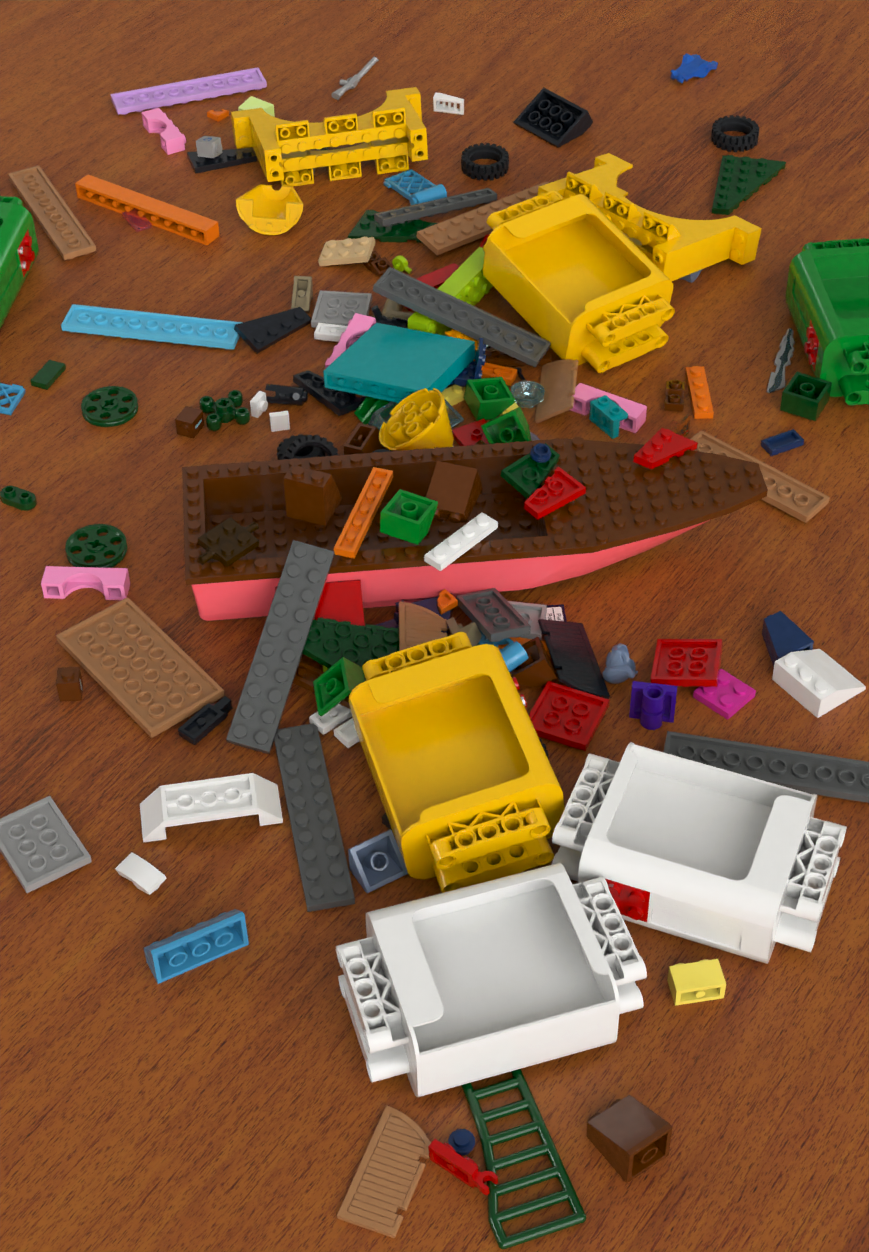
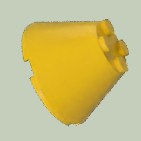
[379,388,454,451]

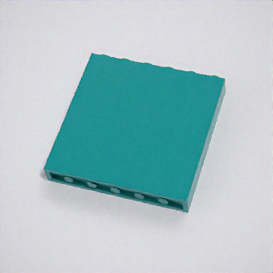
[323,323,475,403]

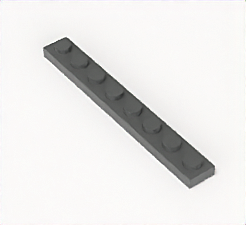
[374,188,497,227]

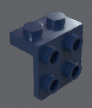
[454,337,486,387]

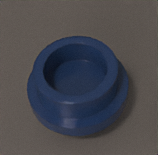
[530,443,551,463]
[448,1129,475,1156]

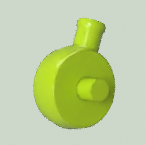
[392,255,412,274]

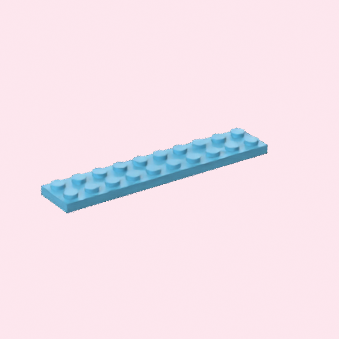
[61,304,243,349]

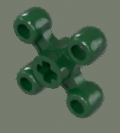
[199,390,250,431]

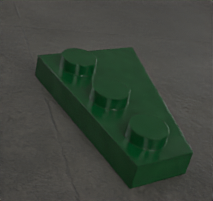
[500,443,560,499]

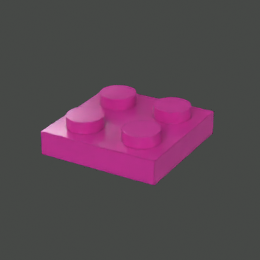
[693,669,756,720]

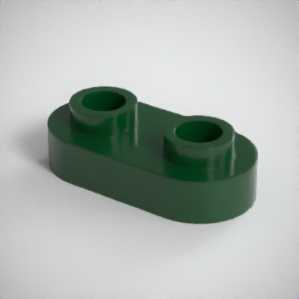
[0,485,37,511]

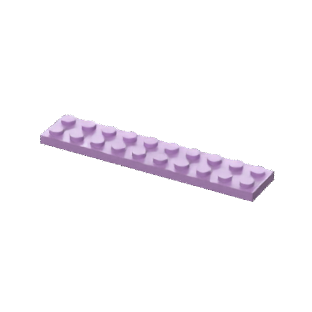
[110,67,267,115]

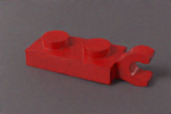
[428,1139,498,1195]

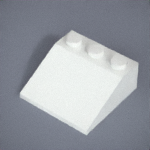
[772,649,866,718]

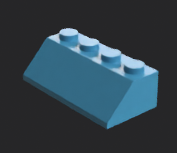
[144,909,249,984]

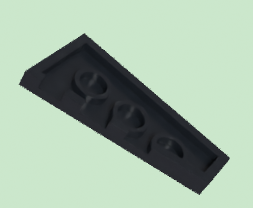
[187,148,257,174]
[234,307,312,354]
[293,370,366,416]

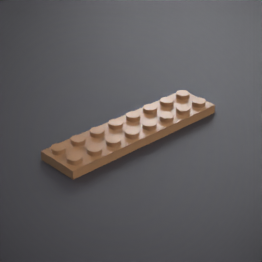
[690,430,830,523]

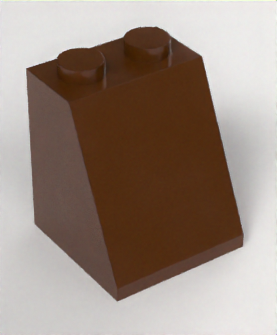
[426,461,482,523]
[284,465,342,526]
[586,1095,673,1183]

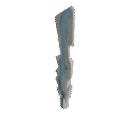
[767,329,795,393]

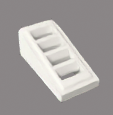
[433,93,464,115]

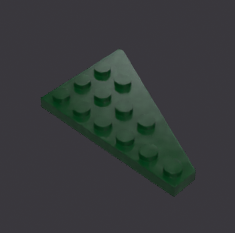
[712,155,786,215]
[302,618,399,681]

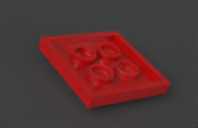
[650,639,723,687]
[529,681,610,751]

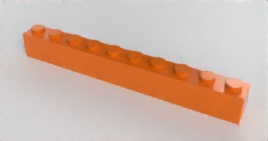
[75,175,220,246]

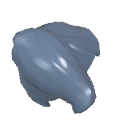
[602,643,638,684]

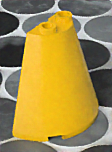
[236,184,303,235]

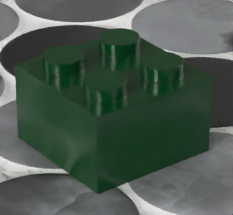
[780,372,832,421]

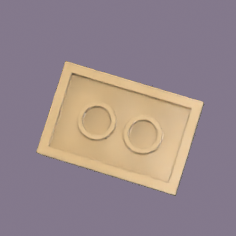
[318,237,376,266]

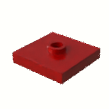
[452,419,489,446]

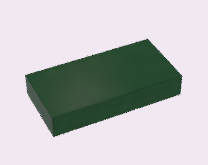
[30,360,66,390]

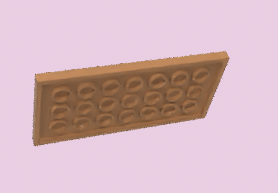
[56,597,225,738]

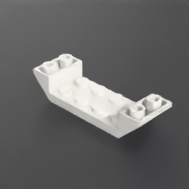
[140,773,283,843]

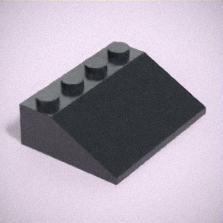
[514,87,593,148]

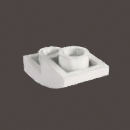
[115,852,167,895]

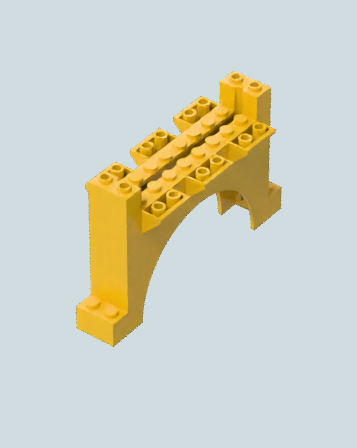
[231,87,428,187]
[537,153,762,281]

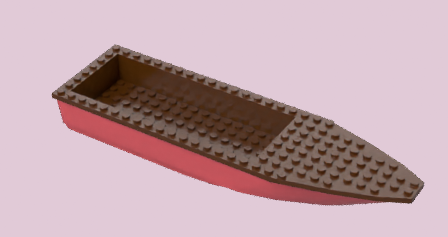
[182,437,768,621]

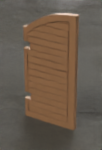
[535,359,579,423]
[398,601,448,651]
[337,1105,431,1238]

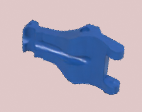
[670,53,718,83]

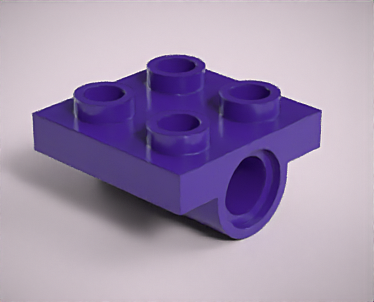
[629,681,677,730]

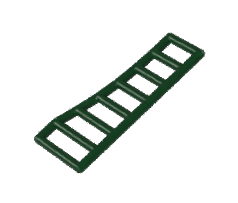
[461,1069,586,1249]

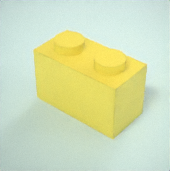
[667,959,726,1006]

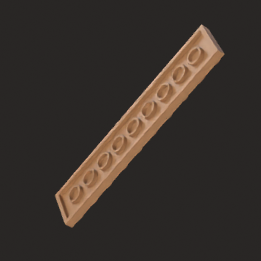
[8,165,96,260]
[417,181,549,255]

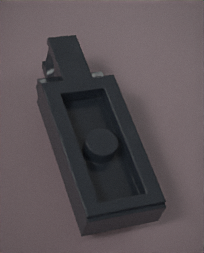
[178,696,233,745]

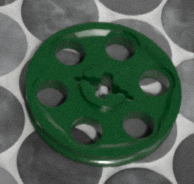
[81,386,138,427]
[65,524,127,568]

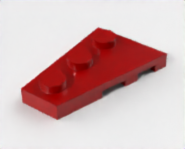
[633,428,698,469]
[524,466,586,520]

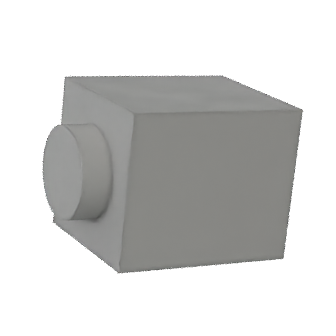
[196,136,223,158]

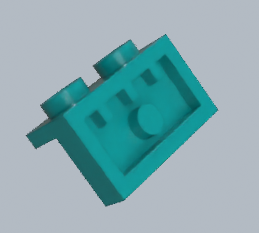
[589,395,628,439]

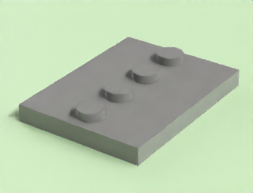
[0,796,92,893]

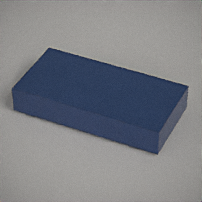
[761,429,804,456]

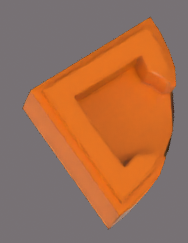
[207,109,229,122]
[437,589,458,615]

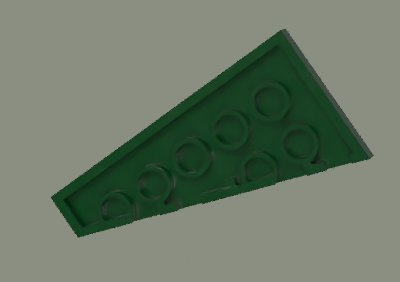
[348,210,438,243]

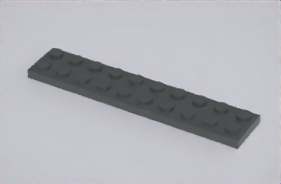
[373,267,551,367]
[226,540,335,755]
[274,723,355,912]
[664,731,869,803]

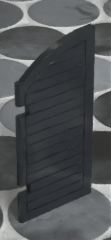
[538,619,610,699]

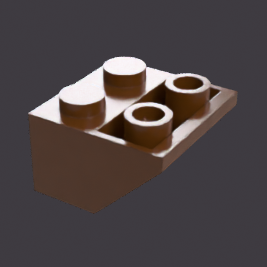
[344,423,386,455]

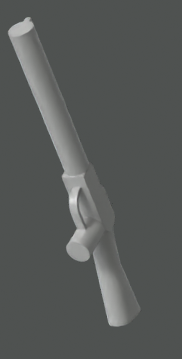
[331,57,379,100]

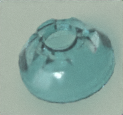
[511,381,545,408]

